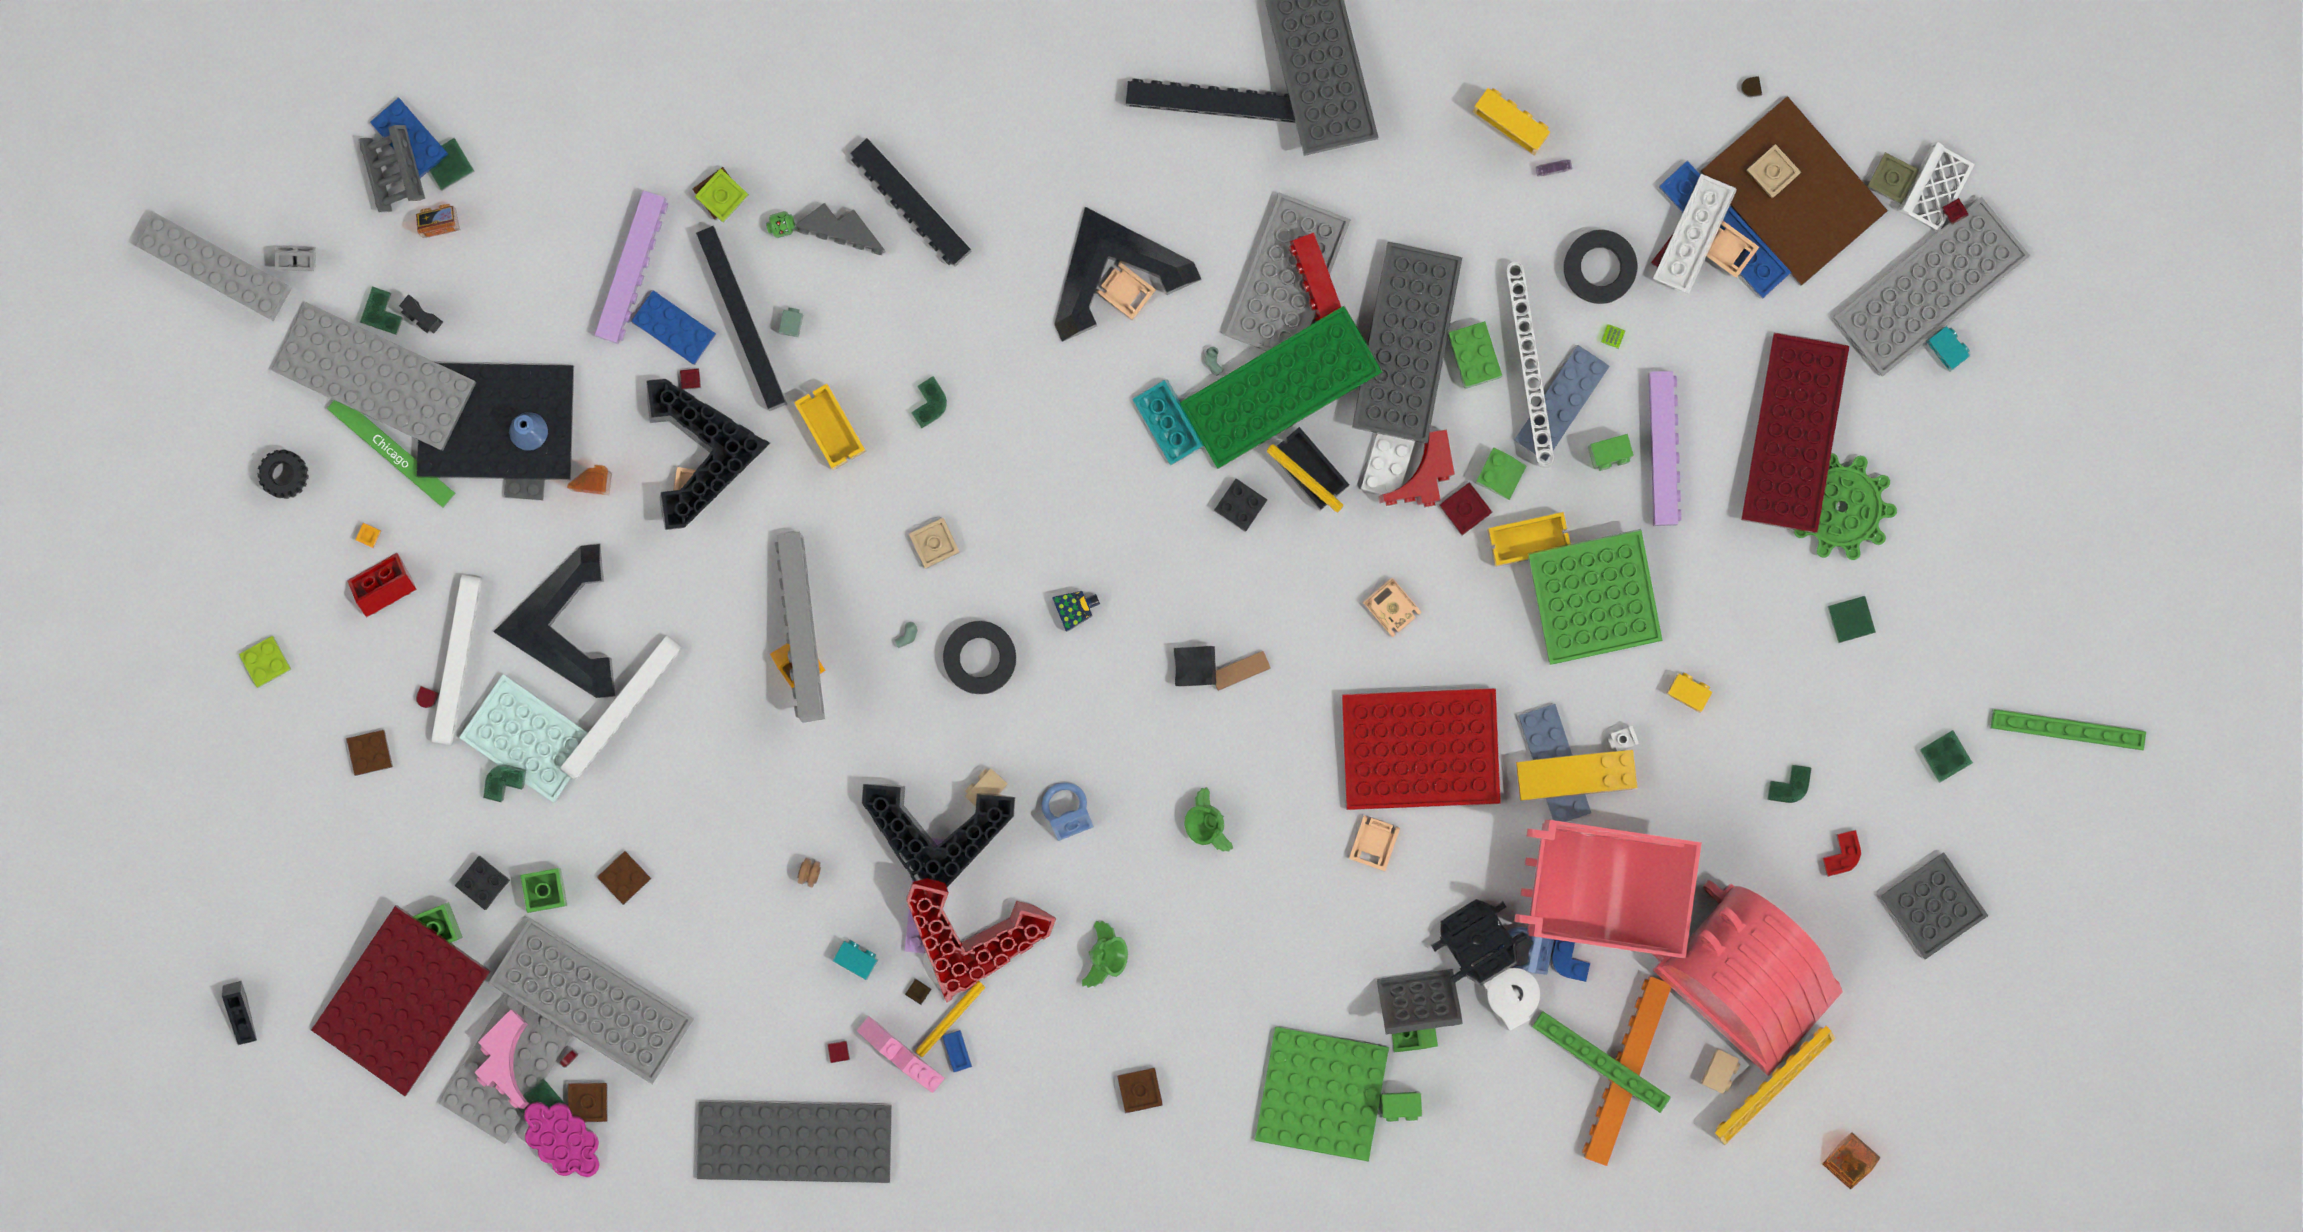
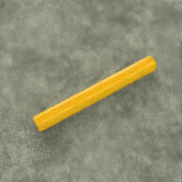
[1267,444,1344,513]
[915,981,985,1057]

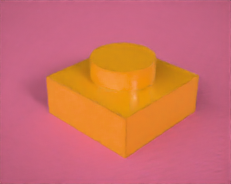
[355,523,381,548]

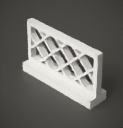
[1897,142,1975,232]

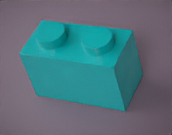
[1926,326,1970,372]
[833,940,878,980]

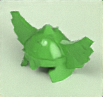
[1184,787,1233,852]
[1082,921,1128,988]

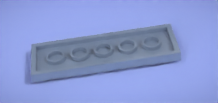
[1514,345,1610,461]
[1519,704,1591,822]

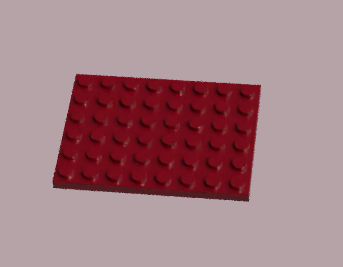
[311,905,491,1096]

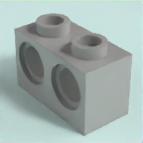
[275,247,316,271]

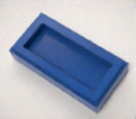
[942,1030,972,1072]

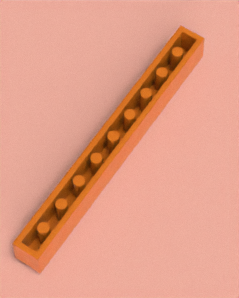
[1582,976,1671,1166]

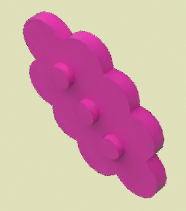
[524,1102,599,1177]

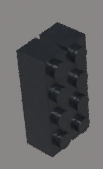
[1276,427,1350,511]

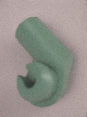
[1205,346,1223,375]
[895,622,918,648]

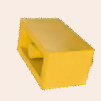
[1666,672,1712,713]

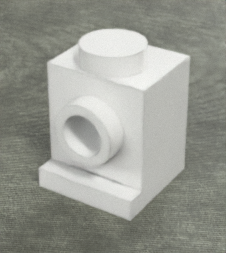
[1608,726,1639,751]

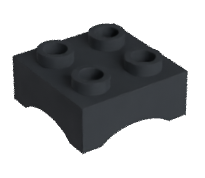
[399,294,443,334]
[1214,478,1268,532]
[1174,646,1216,687]
[455,856,510,910]

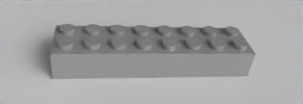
[136,212,292,321]

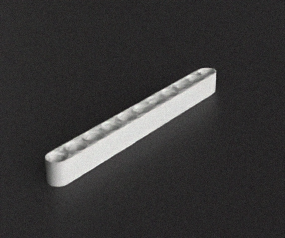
[1507,262,1554,468]

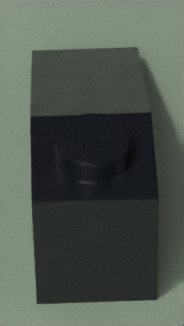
[222,981,257,1045]

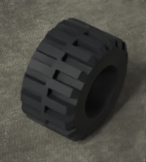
[257,449,309,499]

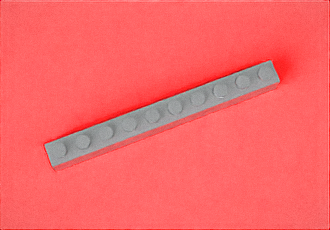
[775,531,825,723]

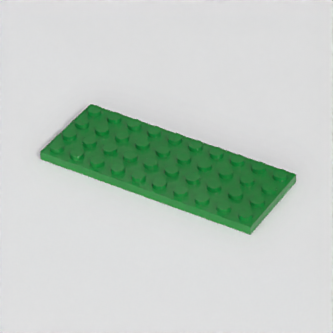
[1180,306,1383,469]

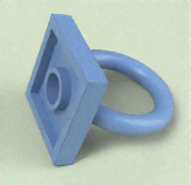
[1041,782,1094,841]
[1498,927,1554,975]

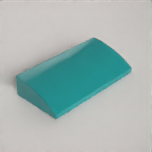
[1132,379,1204,465]

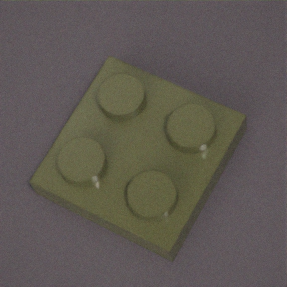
[1867,152,1919,204]

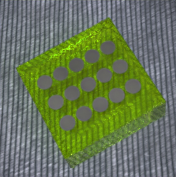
[1601,324,1625,349]

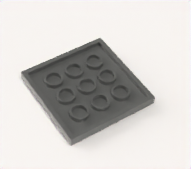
[1880,852,1988,960]
[1377,969,1463,1035]

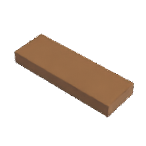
[1216,651,1271,691]

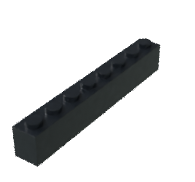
[850,138,972,267]

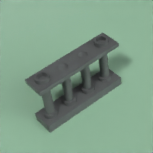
[359,125,425,212]

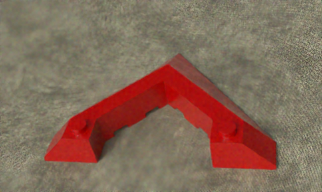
[906,878,1056,1003]

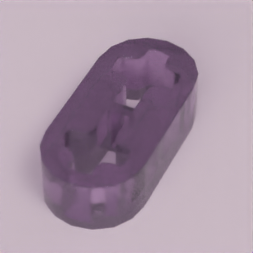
[1535,160,1573,177]

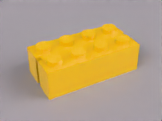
[1472,88,1550,156]
[794,384,866,470]
[1487,512,1571,567]

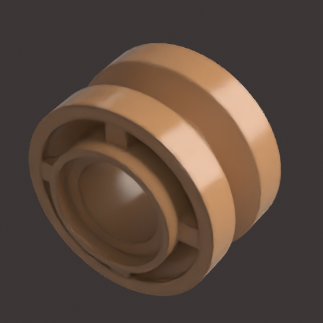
[797,858,821,888]

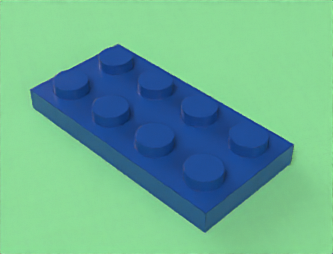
[370,97,448,179]
[631,290,716,365]

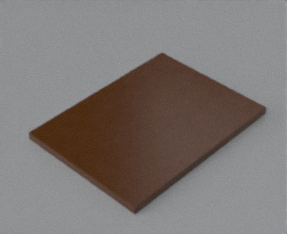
[1701,96,1888,286]

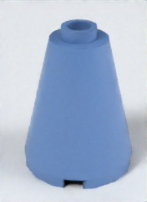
[509,412,548,450]

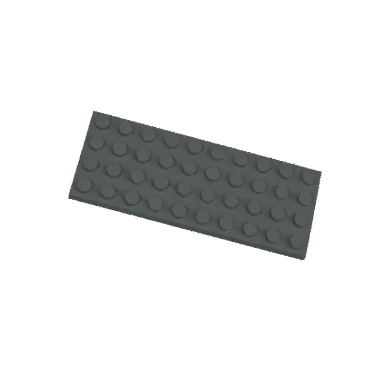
[1265,0,1379,156]
[1352,242,1463,444]
[697,1102,892,1183]

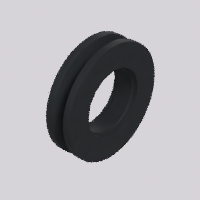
[1564,230,1638,304]
[943,621,1016,694]

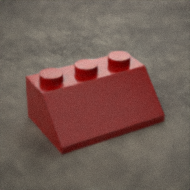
[347,553,417,618]

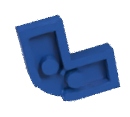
[1552,940,1590,982]

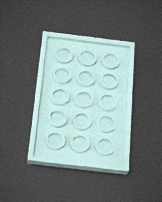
[459,675,588,803]

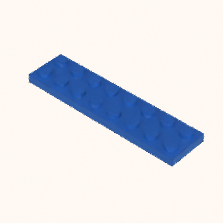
[1659,160,1791,299]

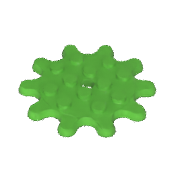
[1794,453,1897,560]

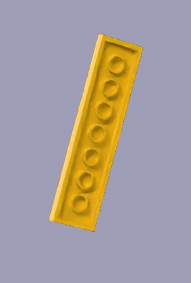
[1715,1026,1835,1145]

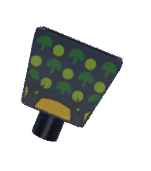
[1052,591,1100,632]

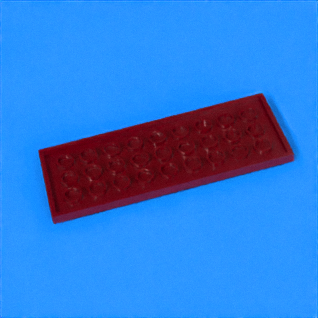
[1741,333,1850,534]

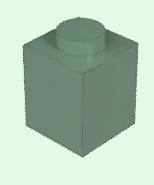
[779,307,803,338]

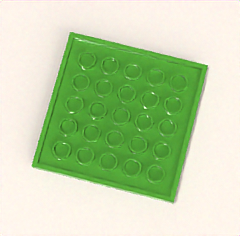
[1528,529,1663,665]
[1255,1027,1389,1162]

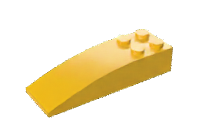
[1516,750,1638,801]

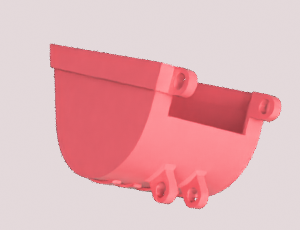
[1514,820,1702,958]
[1652,880,1843,1076]

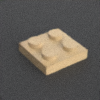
[1746,144,1801,199]
[909,518,960,569]

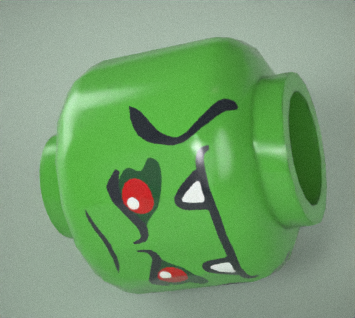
[766,211,796,238]

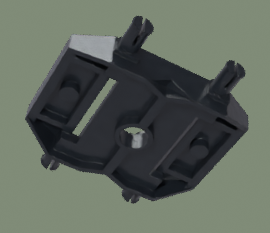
[1431,899,1527,985]

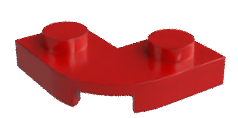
[1823,830,1861,877]

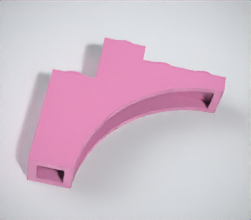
[475,1009,529,1109]
[857,1016,945,1093]

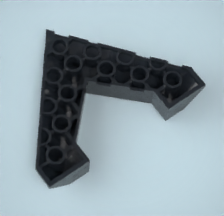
[1054,207,1202,342]
[646,379,770,530]
[493,544,615,698]
[862,784,1015,888]

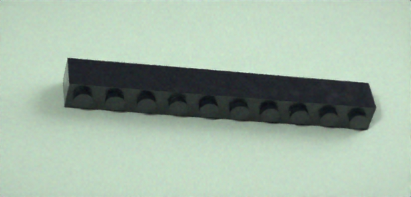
[1126,78,1295,123]
[696,225,787,411]

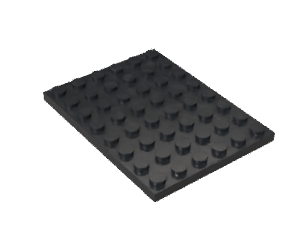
[417,363,574,480]

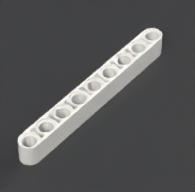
[432,575,482,746]
[561,636,683,781]

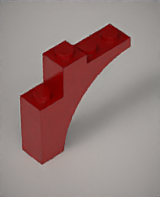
[1378,429,1455,508]

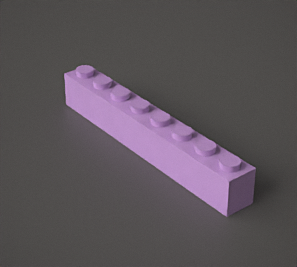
[595,190,668,344]
[1649,371,1681,526]

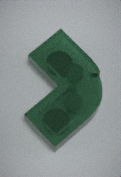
[911,376,947,429]
[483,764,526,802]
[1767,765,1811,803]

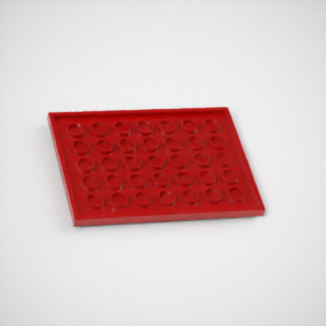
[1342,688,1501,810]

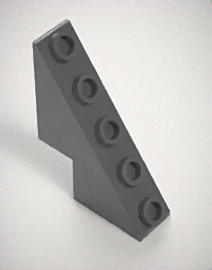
[796,203,885,255]

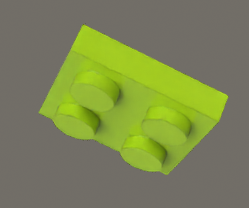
[695,168,749,223]
[239,636,292,688]

